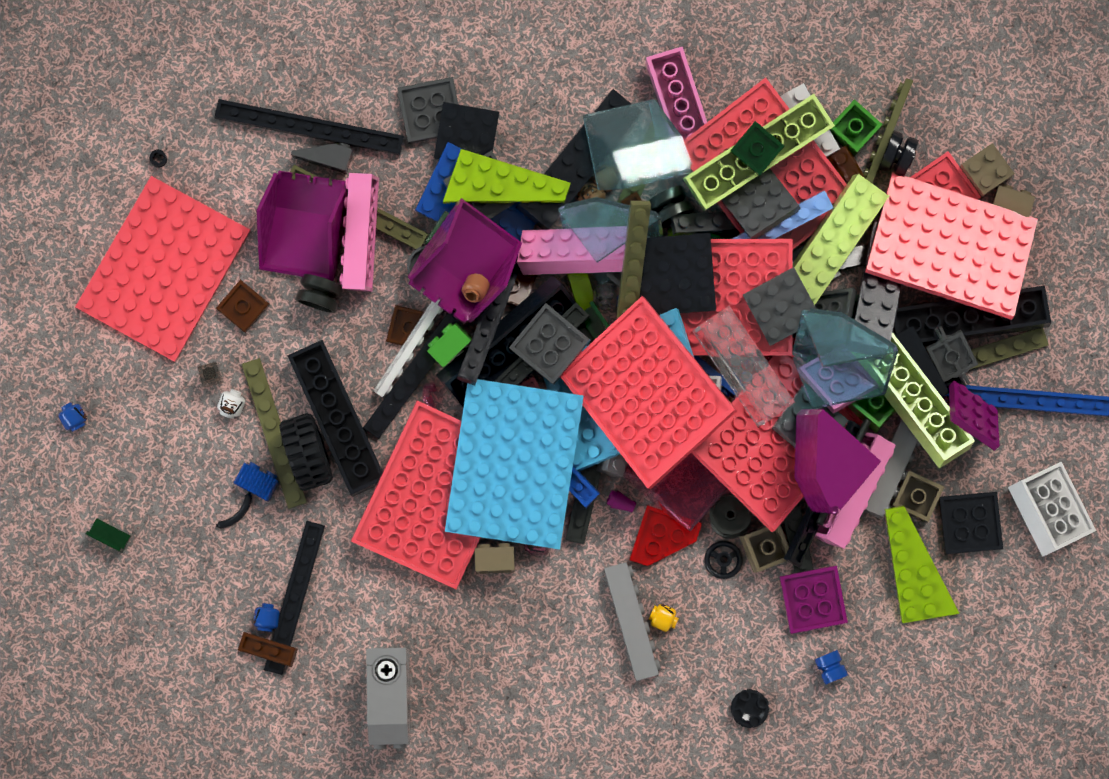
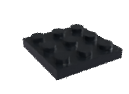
[434,102,499,159]
[939,492,1003,555]

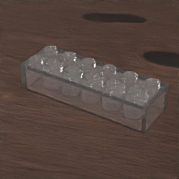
[692,306,795,427]

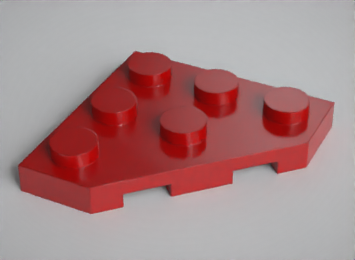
[629,505,702,567]

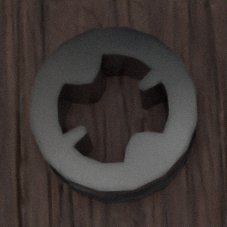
[149,149,167,168]

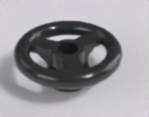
[704,541,743,579]

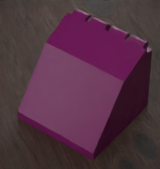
[256,170,348,281]
[408,198,522,324]
[794,409,881,514]

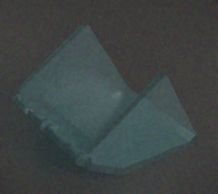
[583,99,692,190]
[558,197,663,286]
[792,308,898,409]

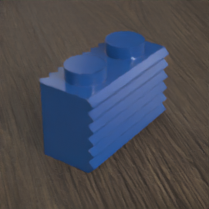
[233,462,279,502]

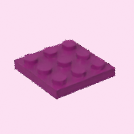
[949,381,1000,451]
[779,565,848,634]

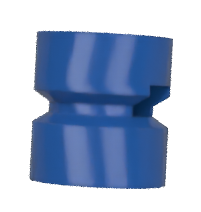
[814,650,848,685]

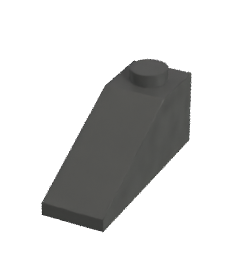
[291,143,353,174]

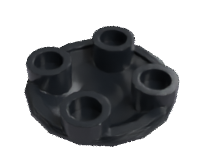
[730,689,769,728]

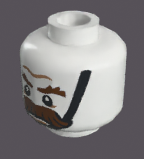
[217,389,245,419]

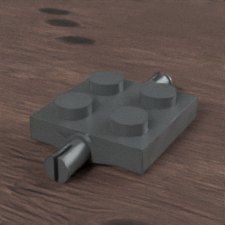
[926,326,978,386]

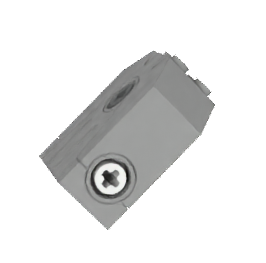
[366,648,411,749]

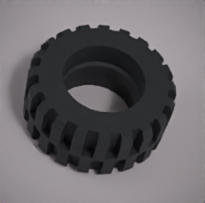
[279,413,333,491]

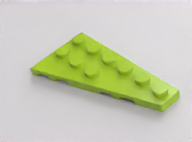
[443,149,571,204]
[884,506,960,623]

